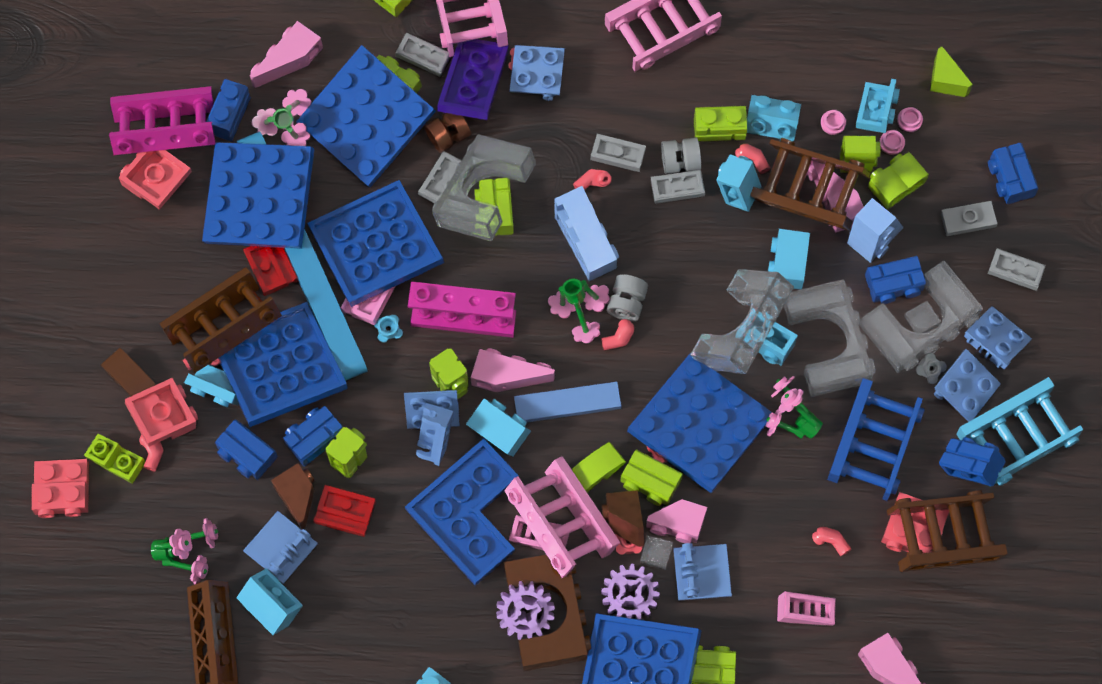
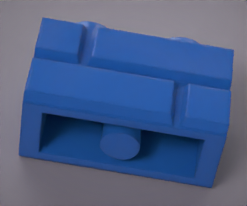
[206,79,251,141]
[988,143,1039,204]
[865,256,926,304]
[283,406,343,467]
[215,419,278,480]
[939,437,1005,486]

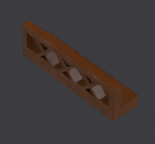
[187,580,238,684]

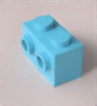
[716,154,762,212]
[767,229,810,290]
[737,309,798,366]
[466,399,531,456]
[237,568,303,635]

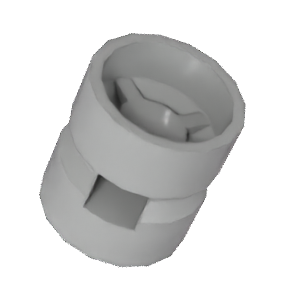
[661,137,701,174]
[606,275,648,321]

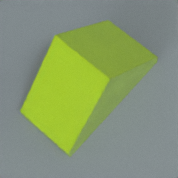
[930,47,973,97]

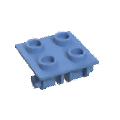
[510,45,565,101]
[964,306,1032,369]
[934,349,1001,422]
[404,390,460,429]
[243,511,318,584]
[673,543,732,601]

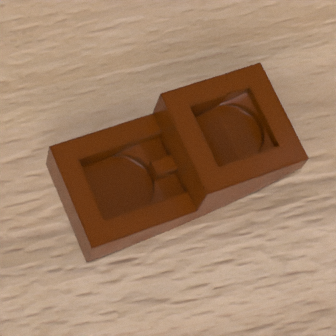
[101,348,156,397]

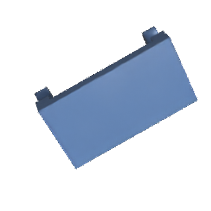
[416,403,453,466]

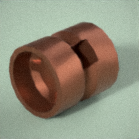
[424,113,471,153]

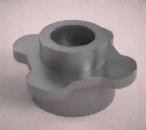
[916,353,947,384]

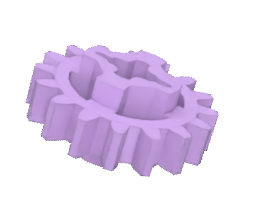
[601,564,660,620]
[496,581,555,640]

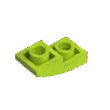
[84,434,145,484]
[571,442,626,493]

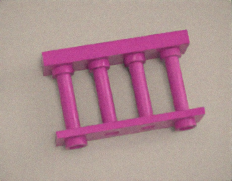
[109,86,215,155]
[408,282,517,338]

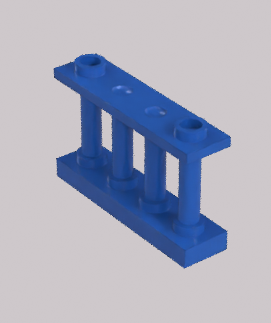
[827,378,925,501]

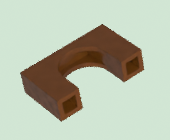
[504,554,591,672]

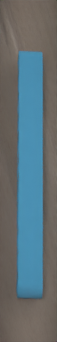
[237,131,368,381]

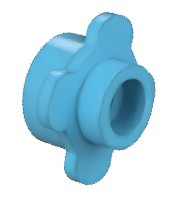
[374,315,403,343]

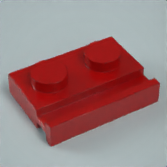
[243,246,298,296]
[313,485,376,537]

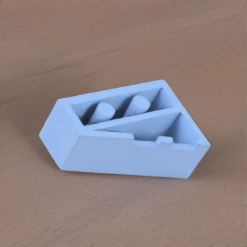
[555,186,619,281]
[847,198,903,263]

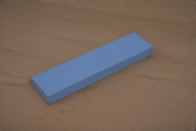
[514,382,621,422]

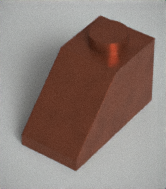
[271,463,315,529]
[602,490,644,547]

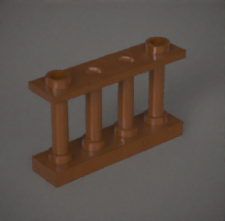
[750,138,871,231]
[159,267,282,373]
[887,490,1008,572]

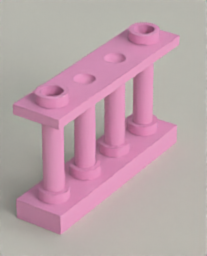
[436,0,508,57]
[605,0,722,72]
[505,456,620,578]

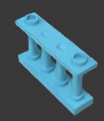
[956,377,1083,487]

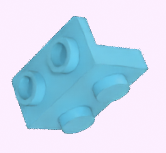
[856,78,900,133]
[747,95,801,141]
[184,365,239,407]

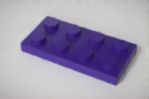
[437,39,509,120]

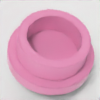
[897,107,923,132]
[821,110,846,135]
[879,130,905,155]

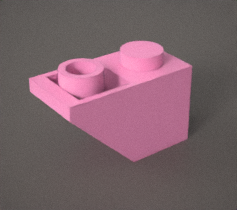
[646,499,707,543]

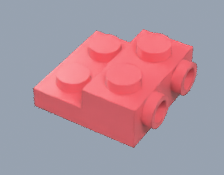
[119,150,192,210]
[125,378,198,447]
[32,459,89,518]
[881,492,949,553]

